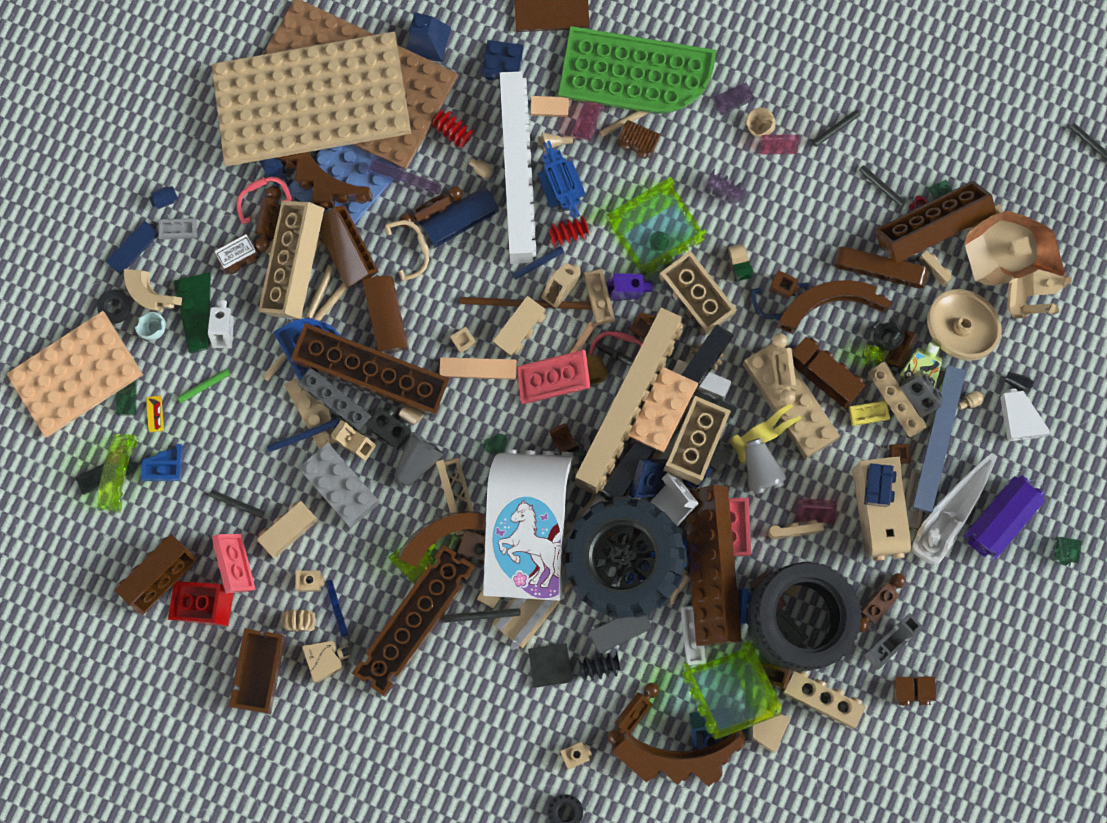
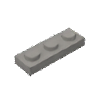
[905,468,923,530]

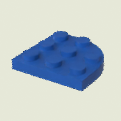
[273,318,341,381]

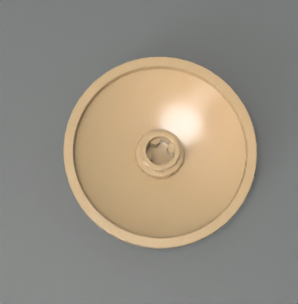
[927,289,1002,361]

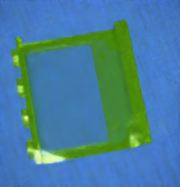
[606,177,707,275]
[682,640,782,739]

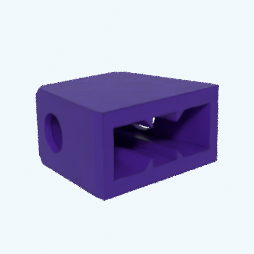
[607,273,653,301]

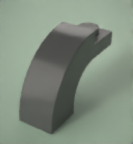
[864,613,923,670]

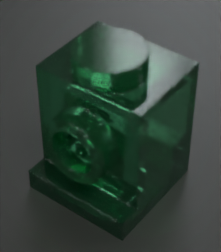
[1054,536,1082,566]

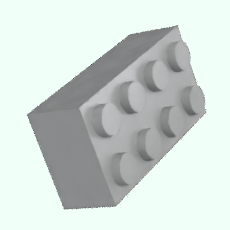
[298,443,380,529]

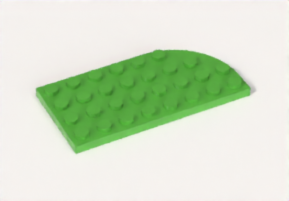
[558,26,717,114]

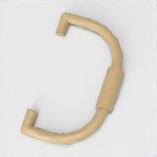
[385,220,429,281]

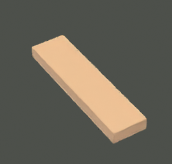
[440,357,517,380]

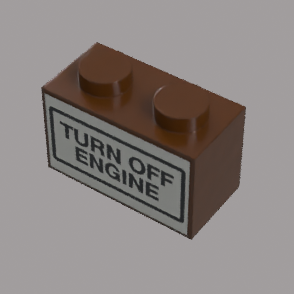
[213,233,260,275]

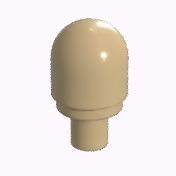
[469,158,494,178]
[958,391,983,410]

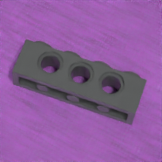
[298,368,371,432]

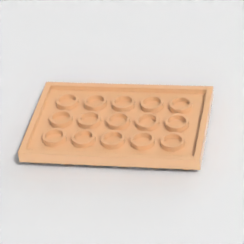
[7,311,144,437]

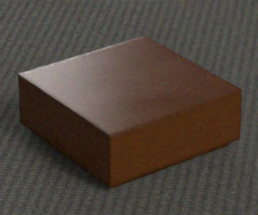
[889,444,911,464]

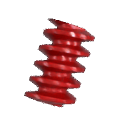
[431,110,474,149]
[548,215,589,247]

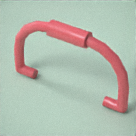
[236,177,292,224]
[588,331,643,356]

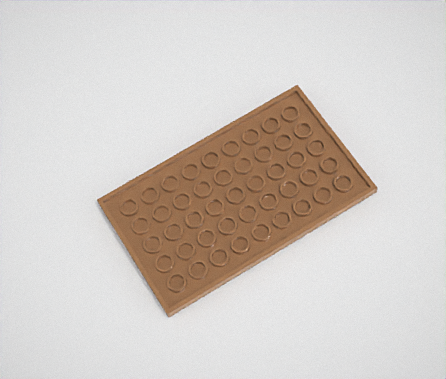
[262,0,458,171]

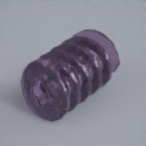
[705,168,748,205]

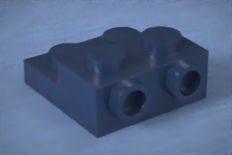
[482,40,524,80]

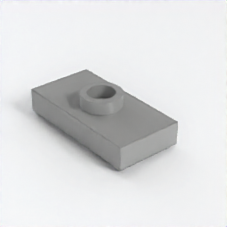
[158,218,197,239]

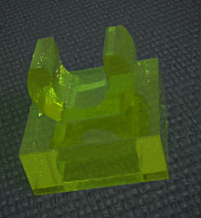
[864,344,885,367]

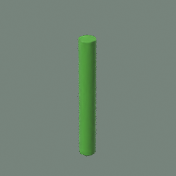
[177,368,231,403]

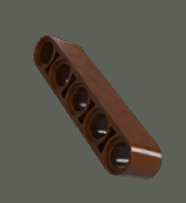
[834,247,928,289]

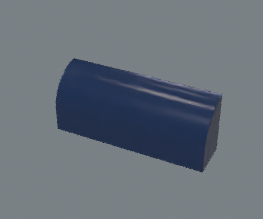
[419,186,499,249]

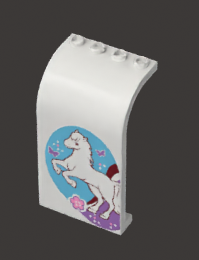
[483,449,579,601]

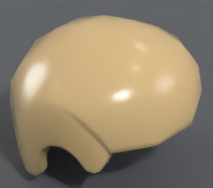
[746,107,776,138]

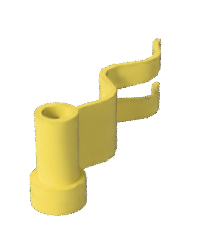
[729,404,802,464]

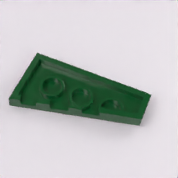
[174,272,212,354]

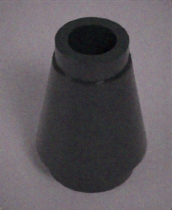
[1004,371,1035,394]

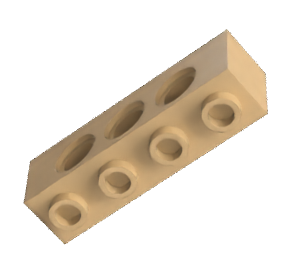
[868,362,928,437]
[782,671,866,729]

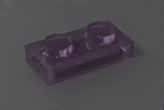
[713,82,755,115]

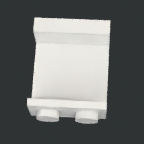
[651,473,699,526]

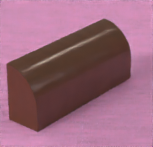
[319,206,379,288]
[362,276,409,354]

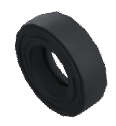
[97,289,132,324]

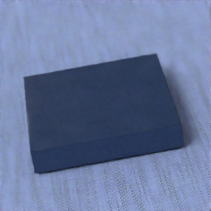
[629,459,667,498]

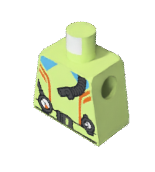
[900,342,942,388]

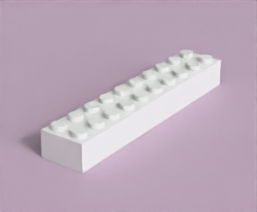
[500,71,536,264]

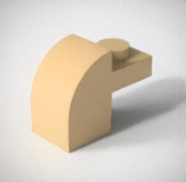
[330,420,376,461]

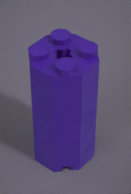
[963,475,1045,561]

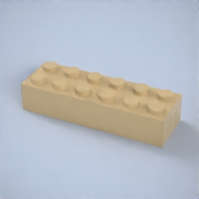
[258,201,324,319]
[743,343,840,460]

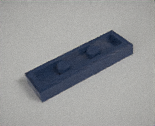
[106,221,158,275]

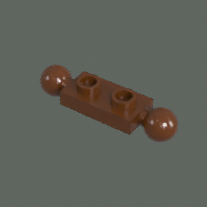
[254,186,281,252]
[398,186,463,228]
[859,573,906,633]
[608,682,660,744]

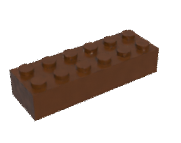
[875,180,997,263]

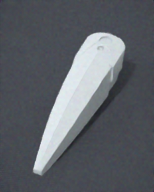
[913,453,998,564]

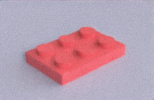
[212,534,256,593]

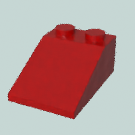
[168,581,234,627]

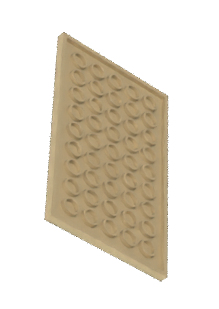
[212,32,412,166]

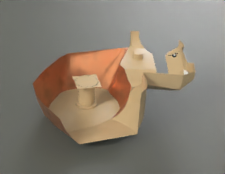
[965,211,1072,319]

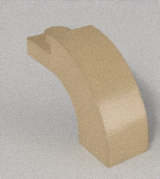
[124,269,182,311]

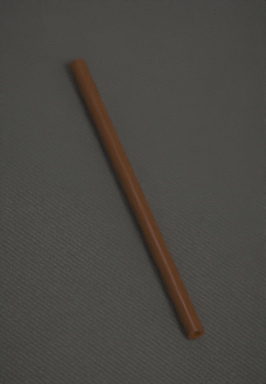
[460,297,592,310]

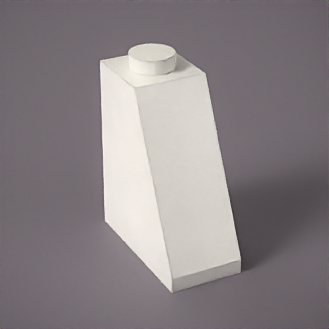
[1000,389,1050,442]

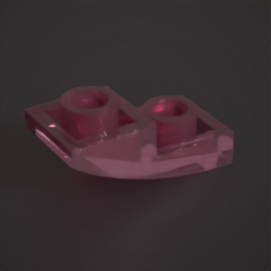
[573,101,603,141]

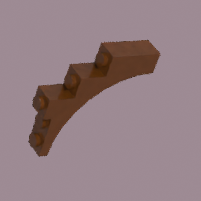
[279,152,373,210]
[612,729,745,787]

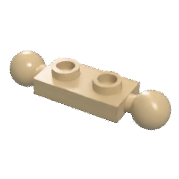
[772,333,796,405]

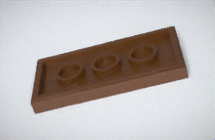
[515,0,590,32]

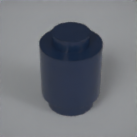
[149,186,178,209]

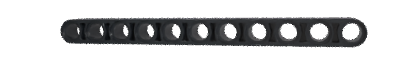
[600,324,734,501]

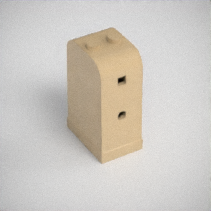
[852,456,911,561]

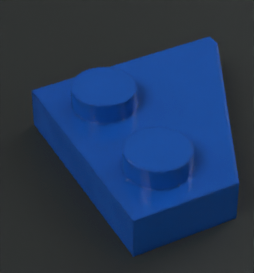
[141,444,183,481]

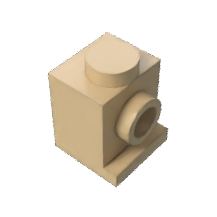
[296,570,325,592]
[560,742,592,770]

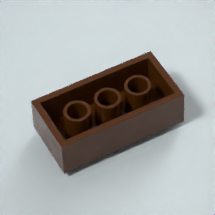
[115,534,198,616]

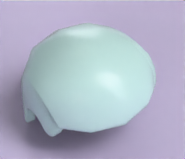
[135,312,166,340]

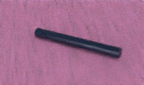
[267,418,339,452]

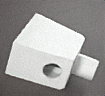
[208,300,234,348]

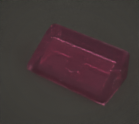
[760,134,799,155]
[796,498,837,524]

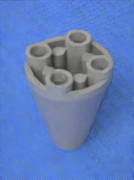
[746,438,786,494]

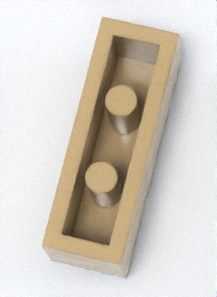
[493,296,546,357]
[257,501,318,559]

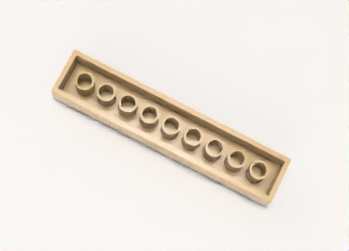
[575,308,683,496]

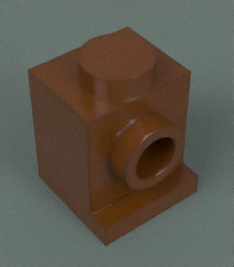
[769,270,799,300]

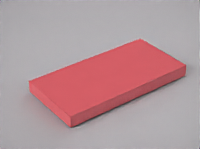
[517,350,590,404]

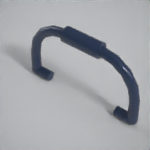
[750,282,810,321]

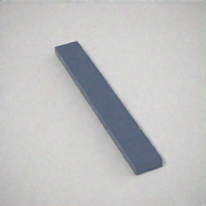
[912,365,966,514]

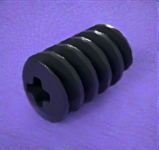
[578,651,620,682]

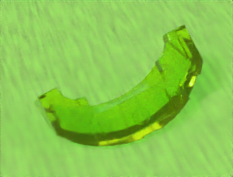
[97,434,139,513]

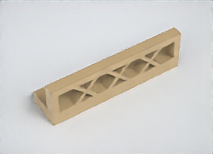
[436,458,479,538]

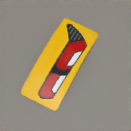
[147,396,164,432]

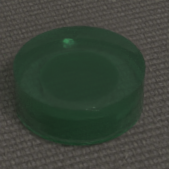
[650,231,669,251]

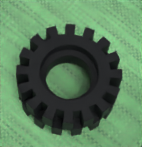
[548,794,584,823]

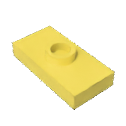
[848,400,890,426]

